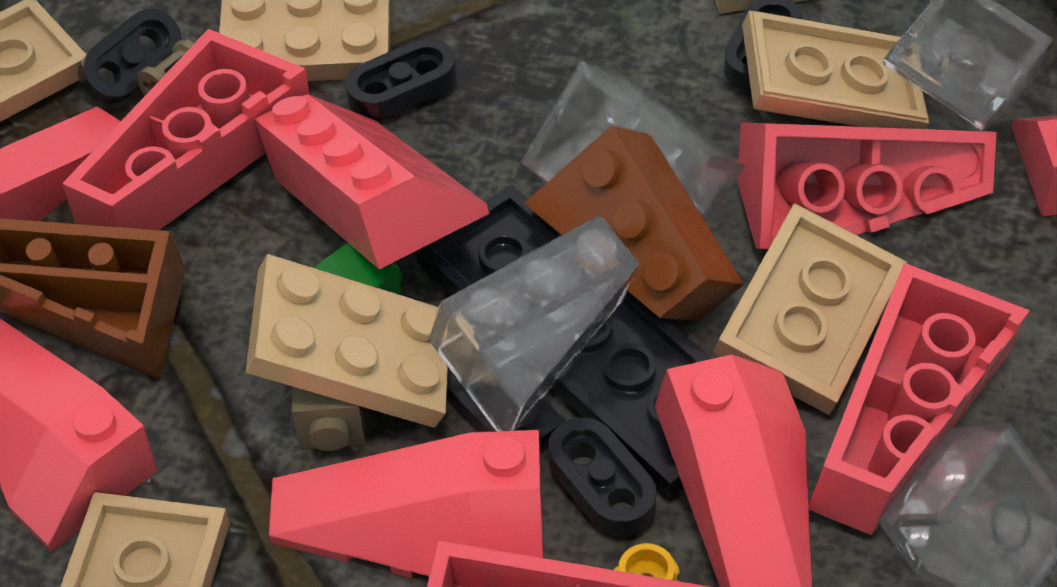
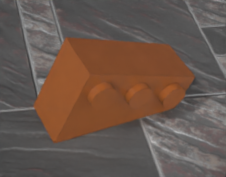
[524,125,744,322]
[0,218,186,380]

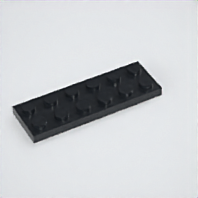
[416,184,712,498]

